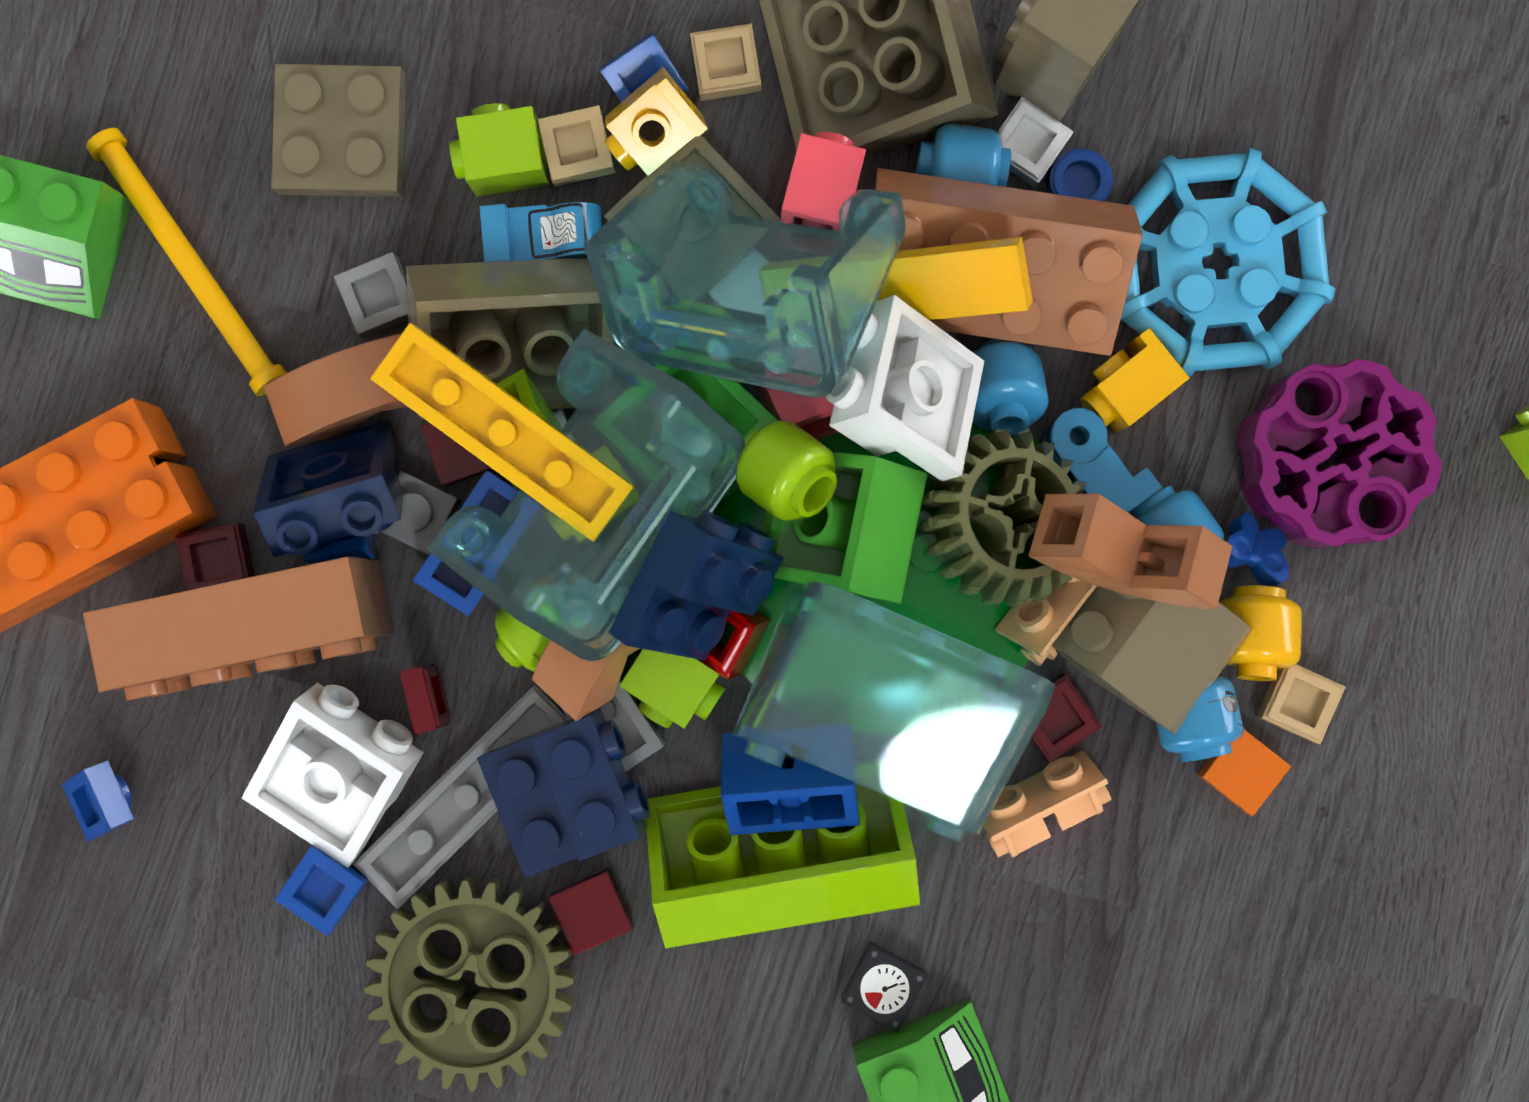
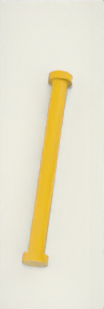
[86,128,287,396]

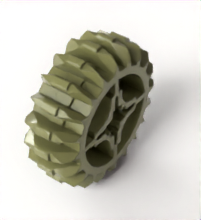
[919,429,1087,607]

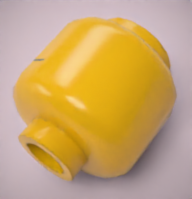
[1220,585,1302,681]

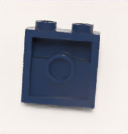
[253,420,404,558]
[608,510,784,661]
[477,708,651,878]

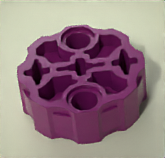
[1235,358,1443,549]

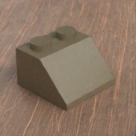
[1052,586,1252,735]

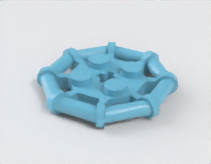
[1120,148,1336,377]

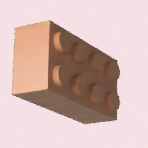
[863,168,1143,356]
[83,557,395,701]

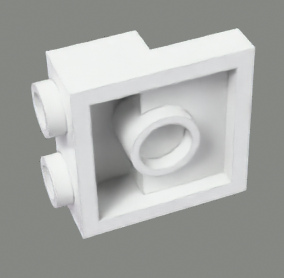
[826,295,984,481]
[242,682,424,868]

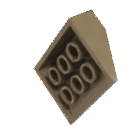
[759,0,999,156]

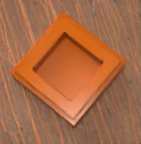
[1197,729,1292,817]

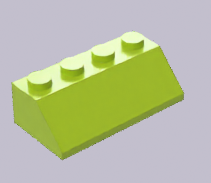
[645,757,920,949]

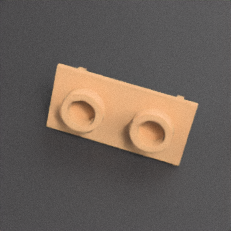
[994,577,1097,666]
[971,750,1112,858]

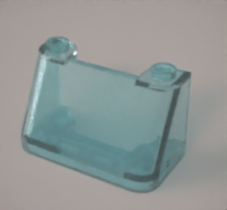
[584,162,905,398]
[427,328,745,661]
[732,581,1056,843]

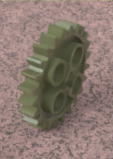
[364,875,577,1092]

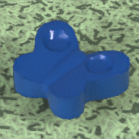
[1224,512,1289,587]

